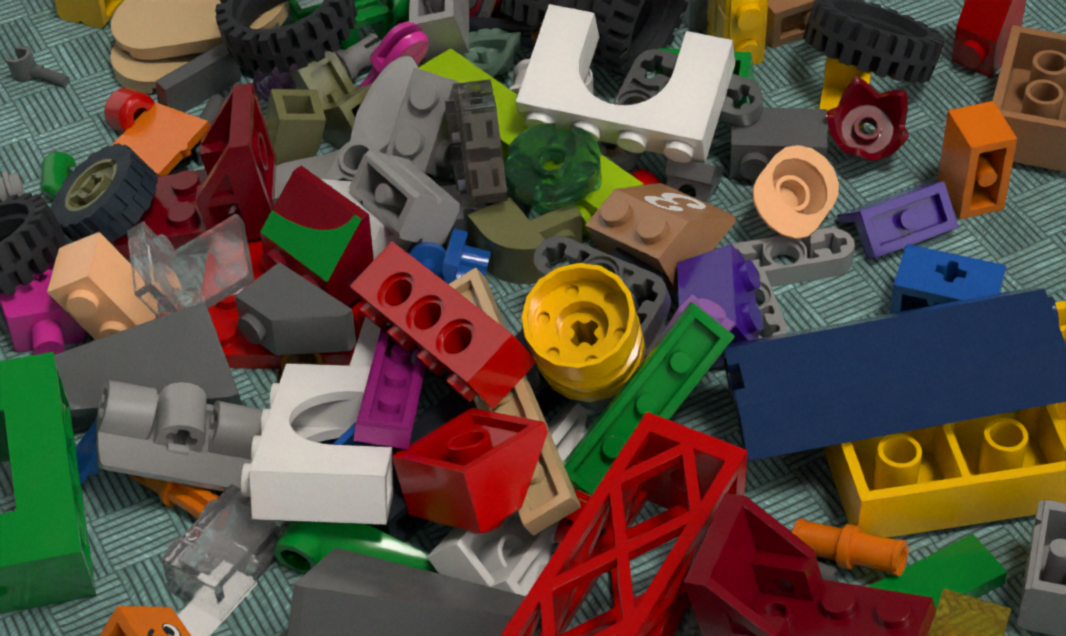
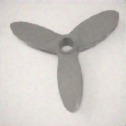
[274,56,442,251]

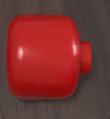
[104,87,154,134]

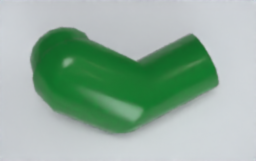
[40,151,76,201]

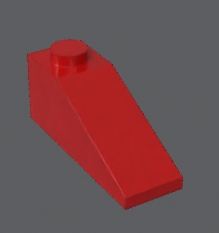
[951,0,1026,78]

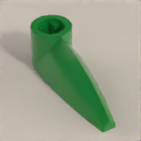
[273,521,438,575]

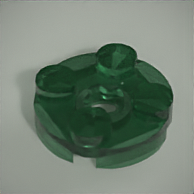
[504,123,602,215]

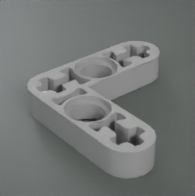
[723,228,855,338]

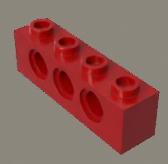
[350,241,537,409]

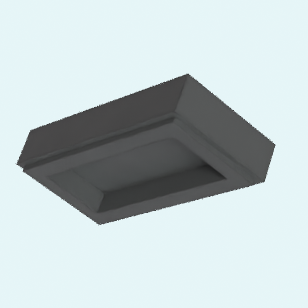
[156,42,241,113]

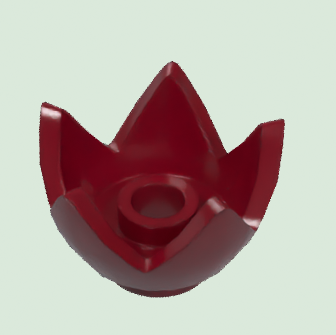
[826,76,909,161]

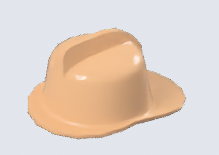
[752,145,839,239]

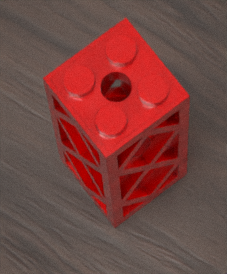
[500,411,748,636]

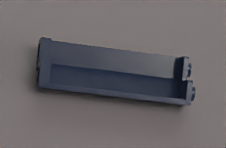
[722,287,1066,461]

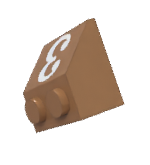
[585,183,736,294]

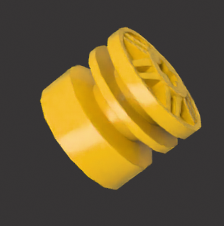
[521,263,646,402]

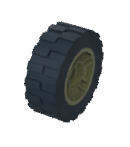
[51,143,158,244]

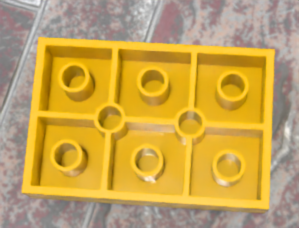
[823,301,1066,538]

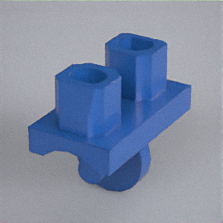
[409,229,491,284]

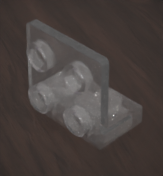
[127,214,254,318]

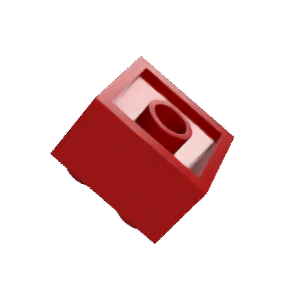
[392,408,548,534]

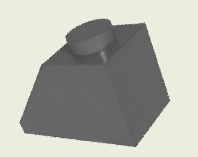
[235,262,356,355]

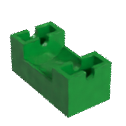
[0,352,97,614]

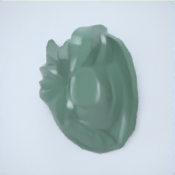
[460,28,521,77]

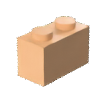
[47,232,161,340]

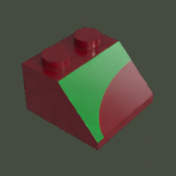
[260,165,374,306]

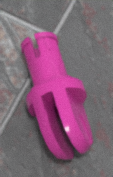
[357,22,429,88]

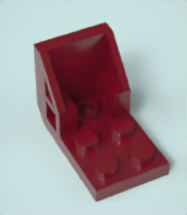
[112,83,277,259]
[684,493,936,636]

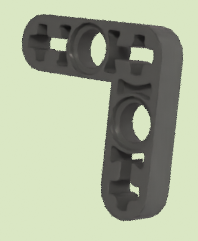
[593,49,764,172]
[534,236,671,411]

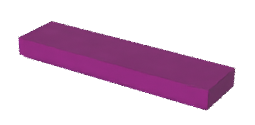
[353,325,426,450]

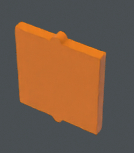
[111,102,210,177]

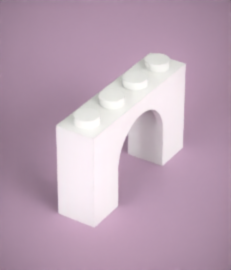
[516,4,735,163]
[241,364,393,524]

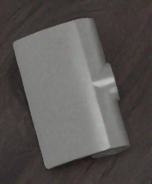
[96,379,263,494]

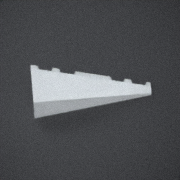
[427,399,594,596]

